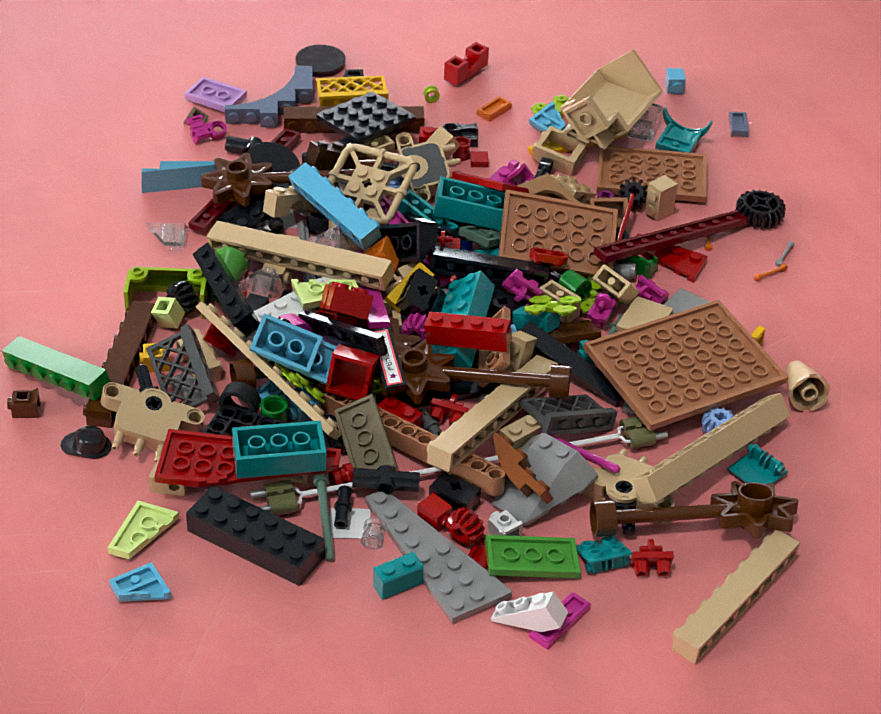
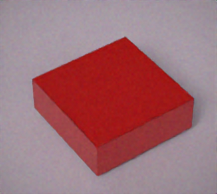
[470,151,489,167]

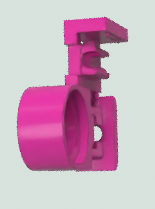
[186,114,227,145]

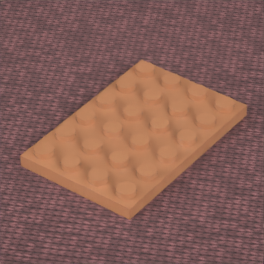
[596,145,707,203]
[498,190,618,277]

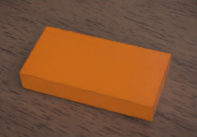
[476,96,512,122]

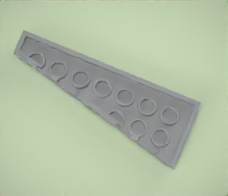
[365,492,512,624]

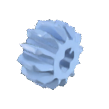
[701,407,735,433]

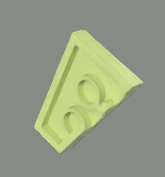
[291,279,359,310]
[108,501,179,559]

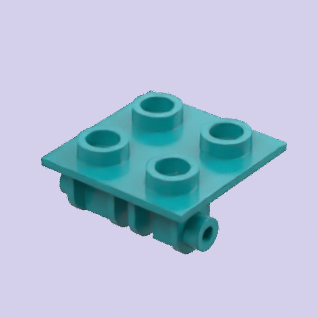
[727,443,788,484]
[576,536,632,574]

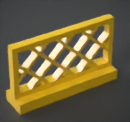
[316,75,389,106]

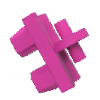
[502,269,543,305]
[635,275,669,304]
[587,293,618,329]

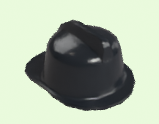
[296,209,331,237]
[60,425,112,459]

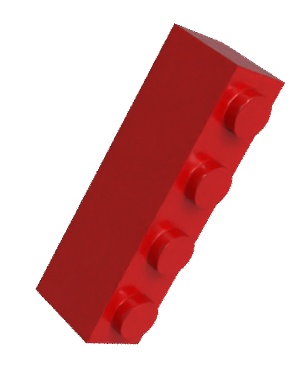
[424,312,512,352]

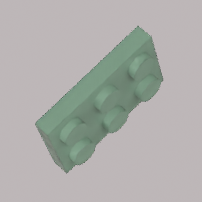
[458,225,501,249]

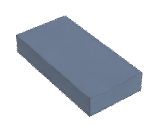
[728,111,749,137]

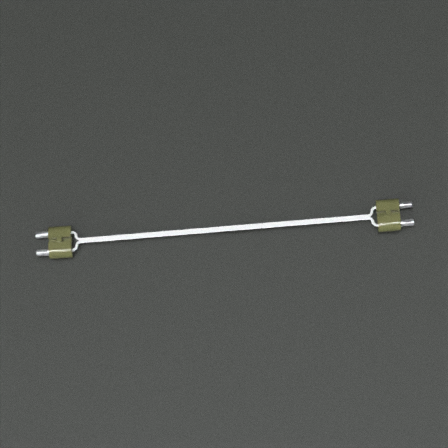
[250,416,668,516]

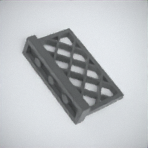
[146,324,220,408]
[519,394,618,436]

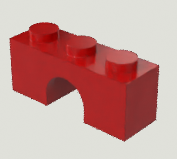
[444,42,489,86]

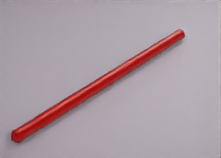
[613,194,635,266]

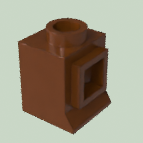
[7,388,41,418]

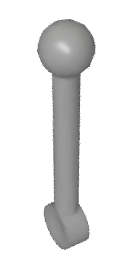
[775,241,794,267]

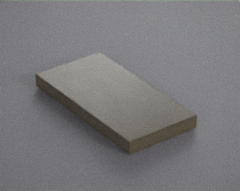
[334,394,398,469]

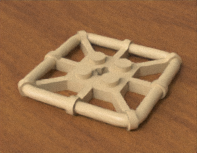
[328,143,418,225]

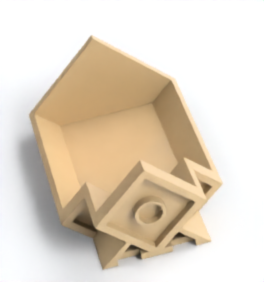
[560,49,663,149]

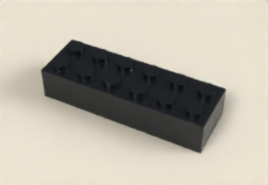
[186,485,325,586]

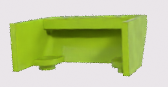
[123,266,209,319]

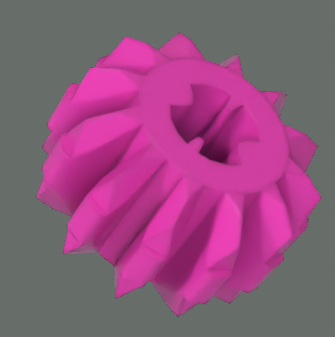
[402,312,427,341]

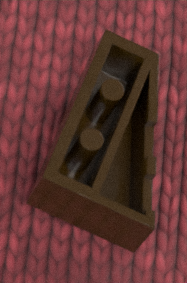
[304,140,372,170]

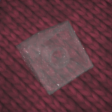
[146,222,189,251]
[237,267,285,298]

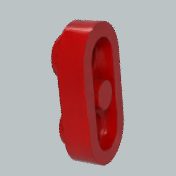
[529,247,569,267]

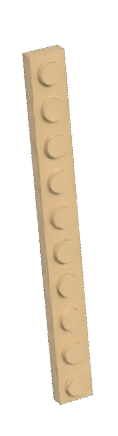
[196,301,342,440]

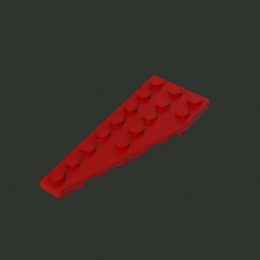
[154,429,341,488]

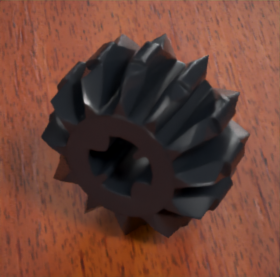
[618,177,648,209]
[166,280,199,315]

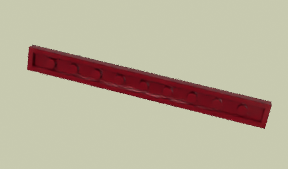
[188,128,301,234]
[593,210,748,263]

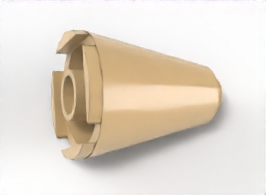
[786,360,830,411]

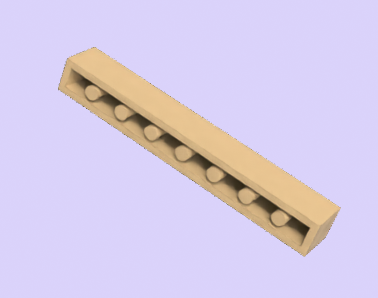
[672,530,800,664]

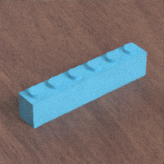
[288,162,382,251]

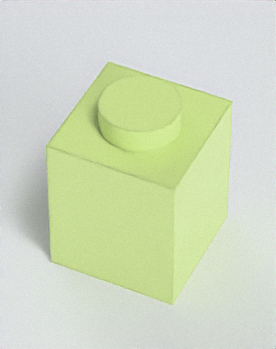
[151,297,185,328]

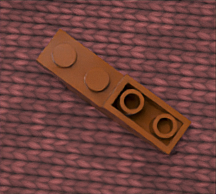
[493,432,553,505]

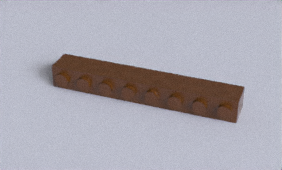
[284,106,425,133]
[83,300,156,428]

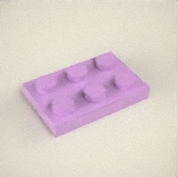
[184,77,247,112]

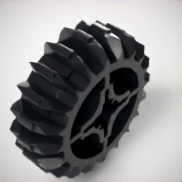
[735,189,786,230]

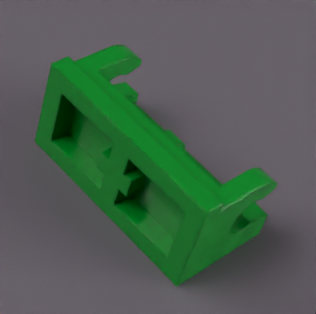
[615,255,658,280]

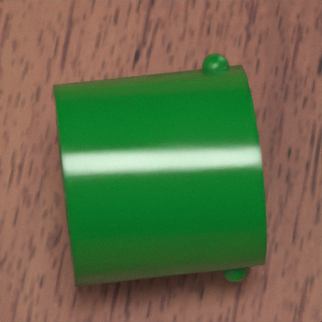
[558,270,592,301]
[259,395,290,422]

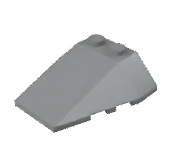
[492,433,598,526]

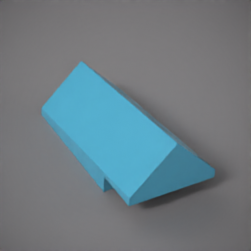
[141,161,216,193]
[249,313,337,385]

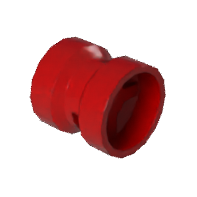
[452,136,470,161]
[328,463,354,486]

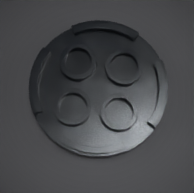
[295,44,346,77]
[249,142,300,172]

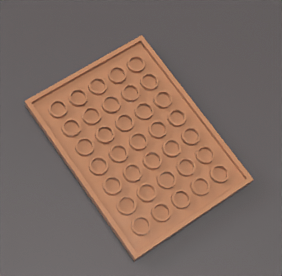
[583,300,789,431]

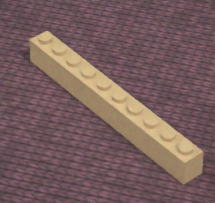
[206,221,394,291]
[426,355,559,472]
[632,393,790,506]

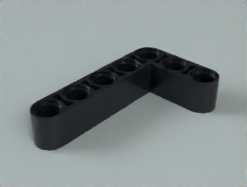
[202,405,288,436]

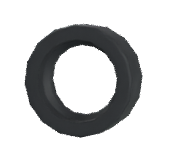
[218,382,261,413]

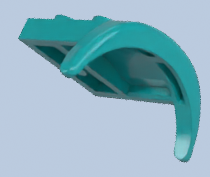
[655,107,713,153]

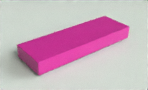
[529,592,591,650]

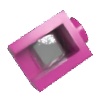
[502,163,535,186]

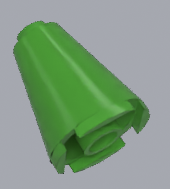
[208,246,250,302]

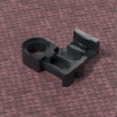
[443,122,478,147]

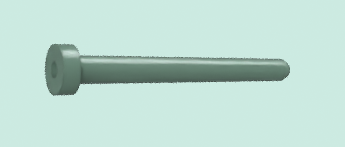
[313,474,335,562]

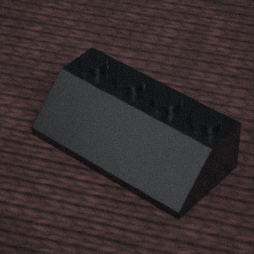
[369,221,437,263]

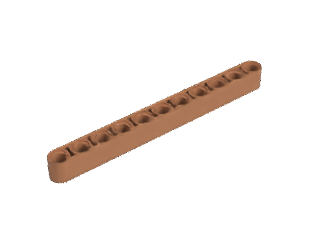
[315,383,505,496]

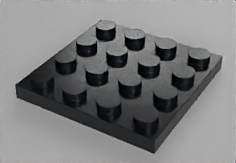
[316,92,416,145]

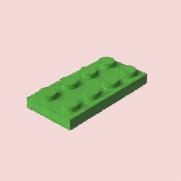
[485,535,581,579]

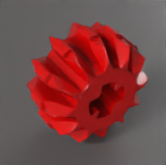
[446,507,485,546]

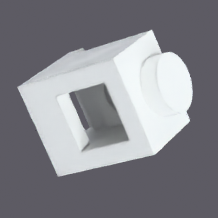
[488,510,523,536]

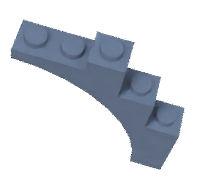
[225,66,313,127]

